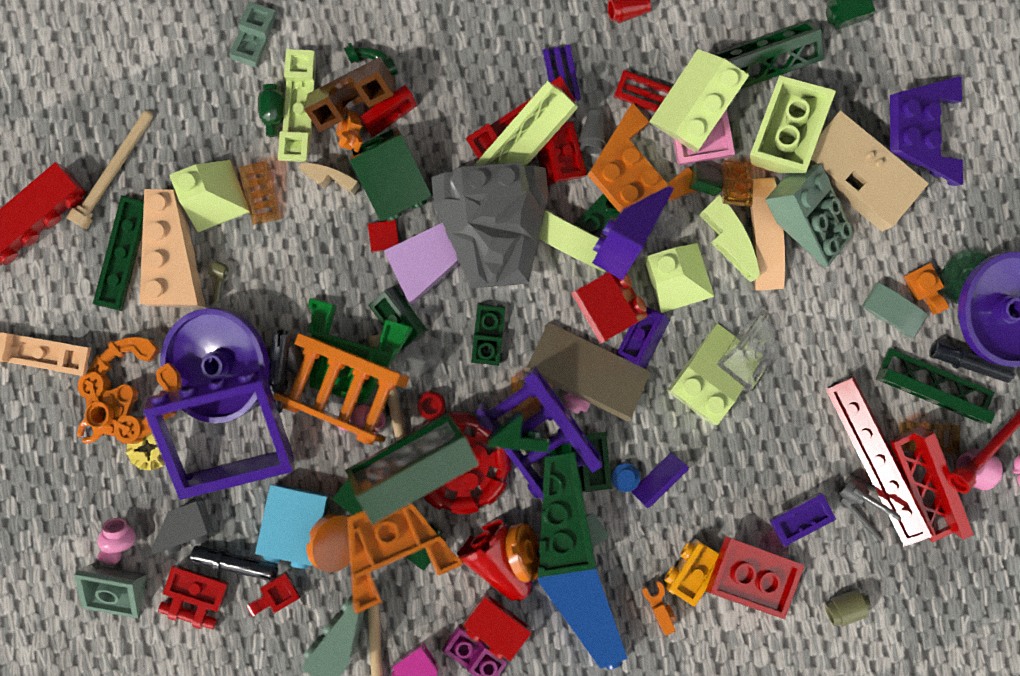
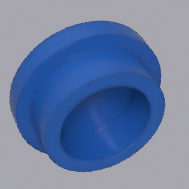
[611,463,640,492]

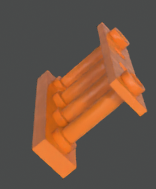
[273,333,410,445]

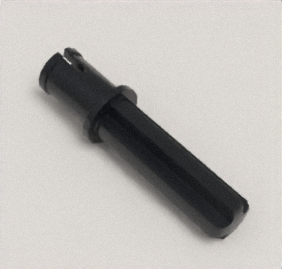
[929,341,1016,383]

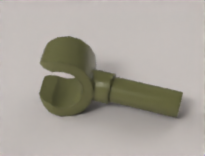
[208,261,229,303]

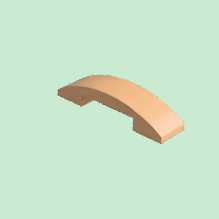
[746,177,785,291]
[0,332,91,376]

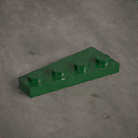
[538,451,596,578]

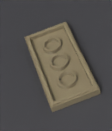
[525,322,650,422]

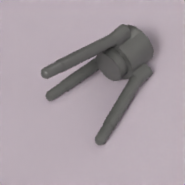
[837,475,902,542]

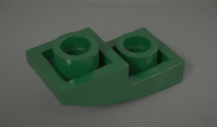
[471,304,506,366]

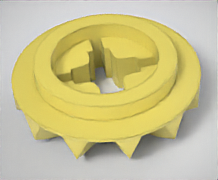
[125,434,165,470]

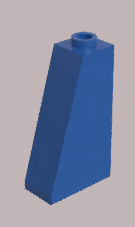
[538,569,628,670]

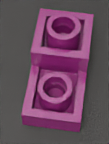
[442,625,508,676]

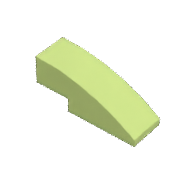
[699,195,760,282]

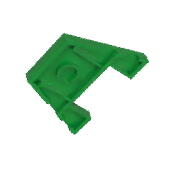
[309,298,413,403]

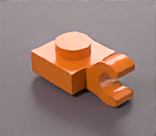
[336,110,363,152]
[903,263,949,315]
[641,580,677,636]

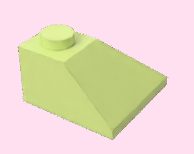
[169,160,251,233]
[644,243,715,313]

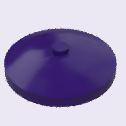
[958,252,1020,367]
[160,308,270,423]

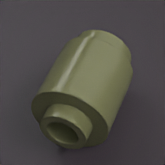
[825,589,872,627]

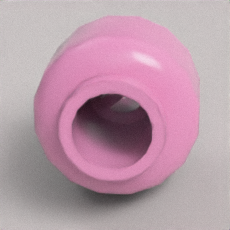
[956,449,1003,490]

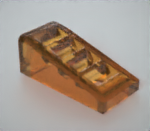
[239,162,281,225]
[899,422,960,454]

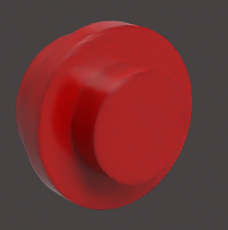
[417,391,446,420]

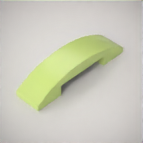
[278,49,316,162]
[538,208,608,273]

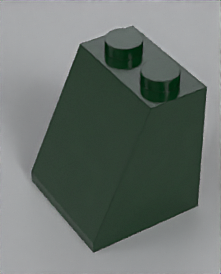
[347,127,432,221]

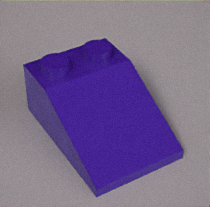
[592,186,674,280]

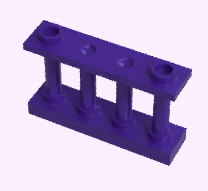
[476,366,602,501]

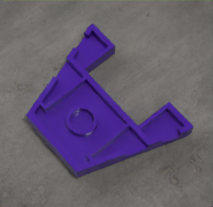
[890,76,963,186]

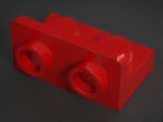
[537,121,587,187]

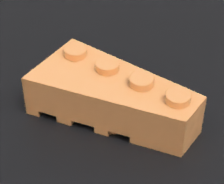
[140,189,206,308]

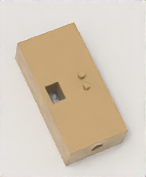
[809,110,929,232]

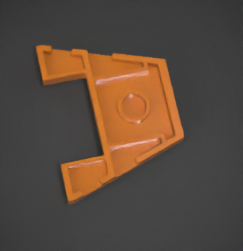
[588,103,698,212]
[347,503,463,614]

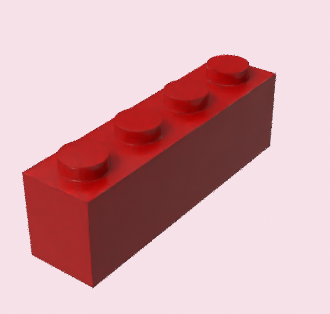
[0,162,87,266]

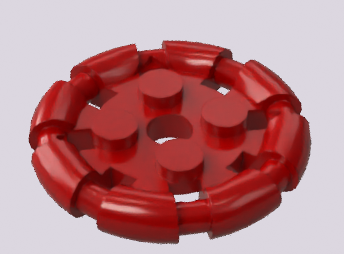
[422,411,512,515]

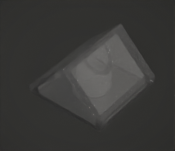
[717,310,778,391]

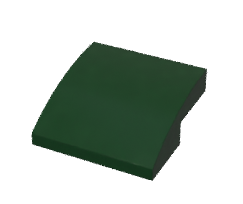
[547,432,612,492]

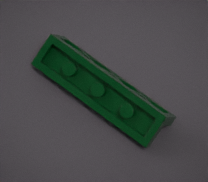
[713,19,824,90]
[875,348,996,424]

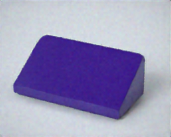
[616,307,670,369]
[631,452,689,508]

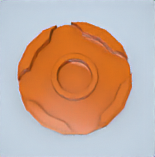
[306,514,350,573]
[506,523,540,582]

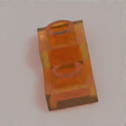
[721,160,753,207]

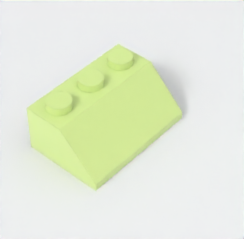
[649,49,749,153]
[750,75,836,173]

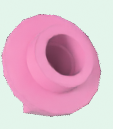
[563,392,591,414]

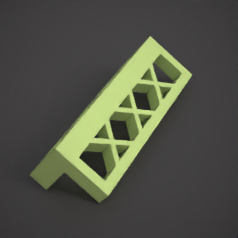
[474,81,578,166]

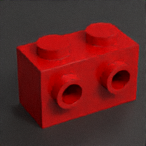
[463,593,531,662]

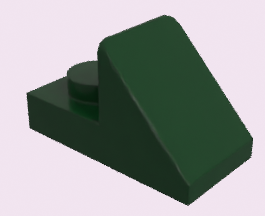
[486,411,550,453]

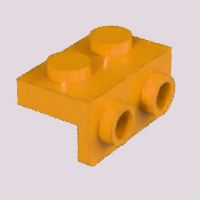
[664,538,719,607]

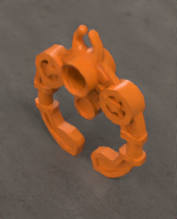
[77,337,182,444]

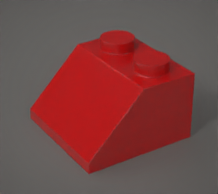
[571,272,648,344]

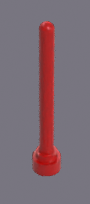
[948,409,1020,493]

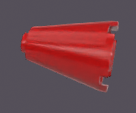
[457,519,532,601]

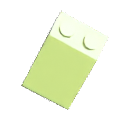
[666,323,762,425]

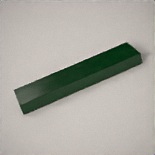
[93,195,144,311]

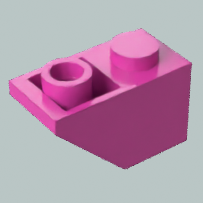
[392,642,439,676]

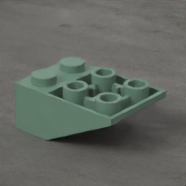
[765,163,854,267]
[301,595,364,676]

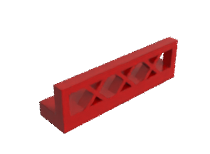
[890,426,974,543]

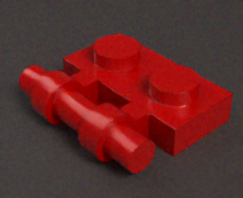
[158,565,229,630]

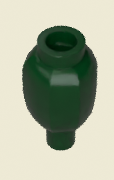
[258,84,285,137]

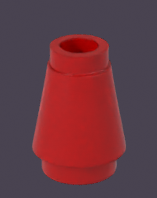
[607,0,651,24]

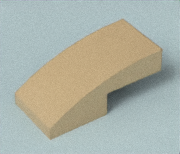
[298,163,361,195]

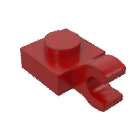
[246,572,301,617]

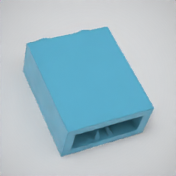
[255,483,331,569]

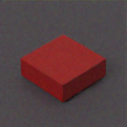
[368,220,399,253]

